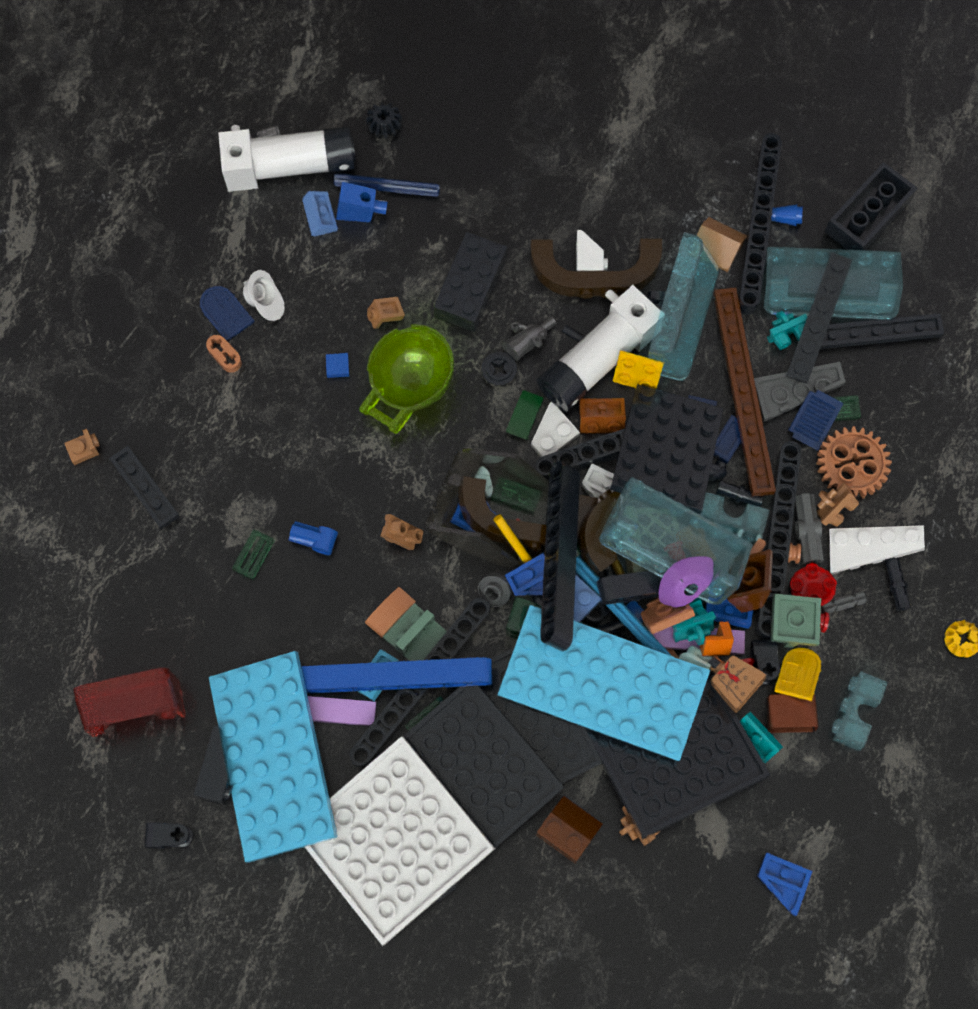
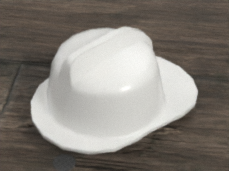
[243,270,285,321]

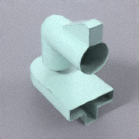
[679,646,713,670]

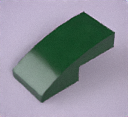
[506,390,544,440]

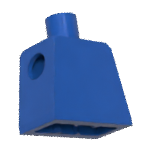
[336,182,387,222]

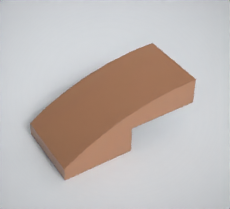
[365,587,416,637]

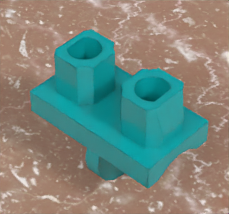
[767,311,807,350]
[672,606,716,645]

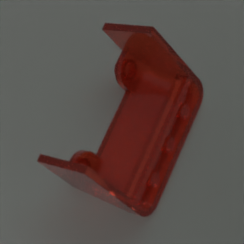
[73,668,186,737]

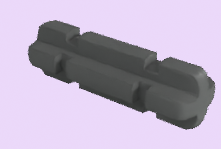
[821,591,867,614]

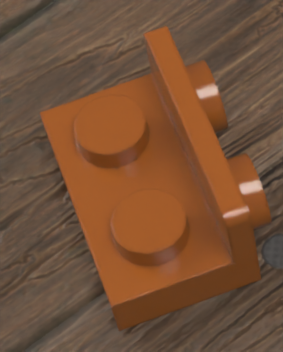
[579,398,626,433]

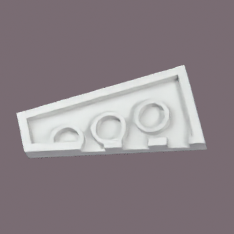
[830,525,925,575]

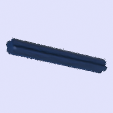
[334,173,440,197]

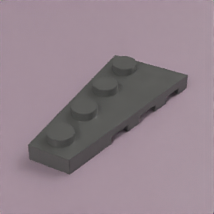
[754,362,846,422]

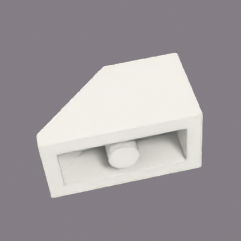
[576,230,608,271]

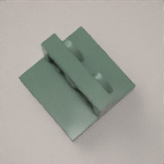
[771,594,821,648]
[383,603,447,661]

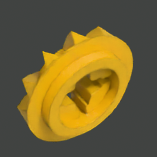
[944,620,978,657]

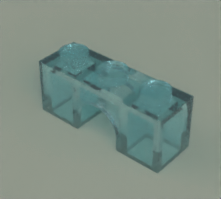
[694,492,769,542]
[832,672,888,751]

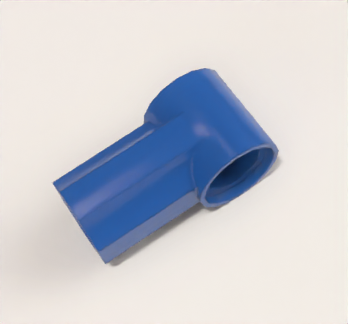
[289,521,338,555]

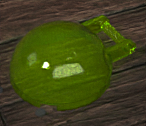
[360,324,454,434]

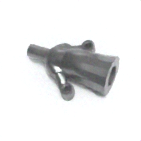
[502,317,556,361]

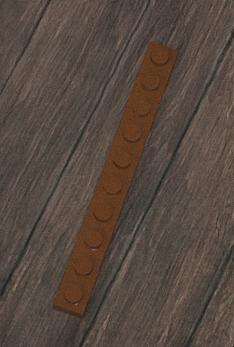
[713,288,776,497]

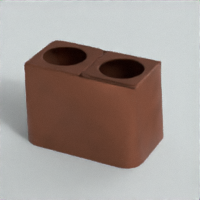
[766,694,819,733]

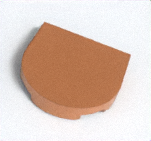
[641,598,695,634]

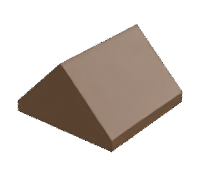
[689,217,747,272]

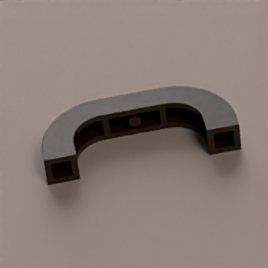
[530,239,662,299]
[458,476,598,551]
[578,489,679,574]

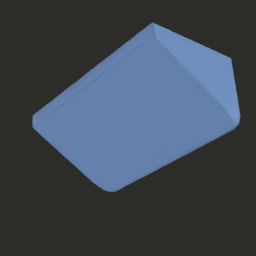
[303,191,338,236]

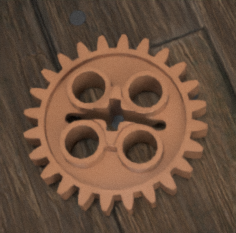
[816,426,892,498]

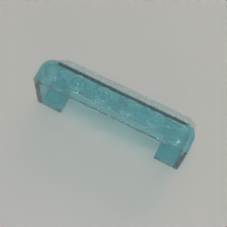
[647,232,719,380]
[764,247,903,320]
[599,477,753,605]

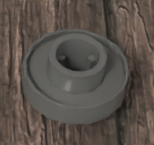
[478,573,513,607]

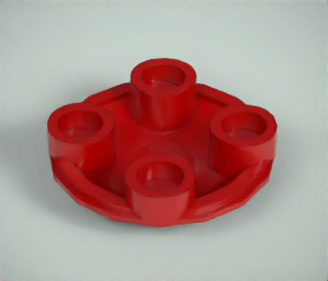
[790,563,837,606]

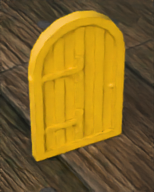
[774,648,821,701]

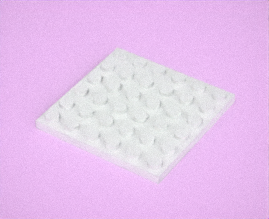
[305,736,495,946]

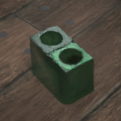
[506,597,541,640]

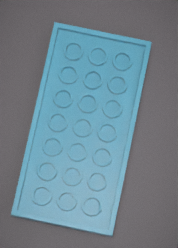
[498,605,710,762]
[209,651,338,863]

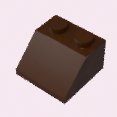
[727,549,773,613]
[536,796,603,864]

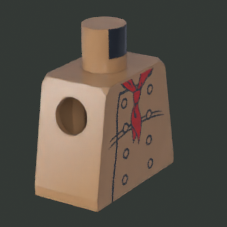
[708,655,766,714]

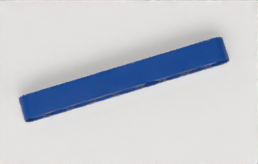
[301,658,492,694]

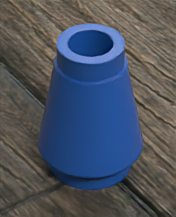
[771,204,803,226]

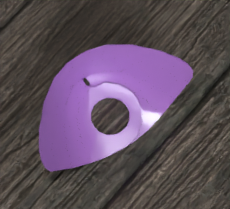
[659,556,713,608]

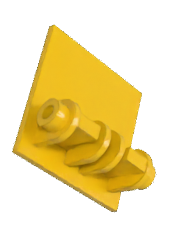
[613,350,664,389]

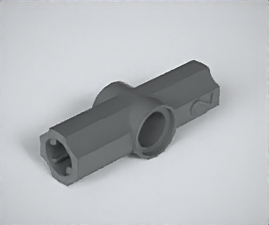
[795,493,824,564]

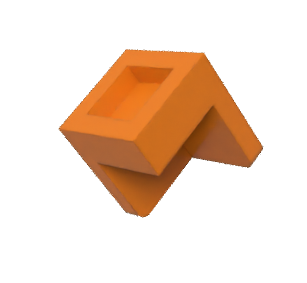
[699,622,734,656]

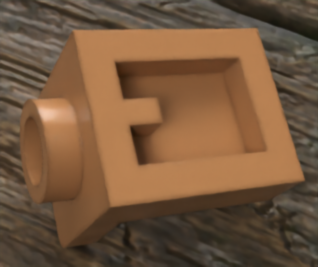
[367,297,405,329]
[64,429,100,465]

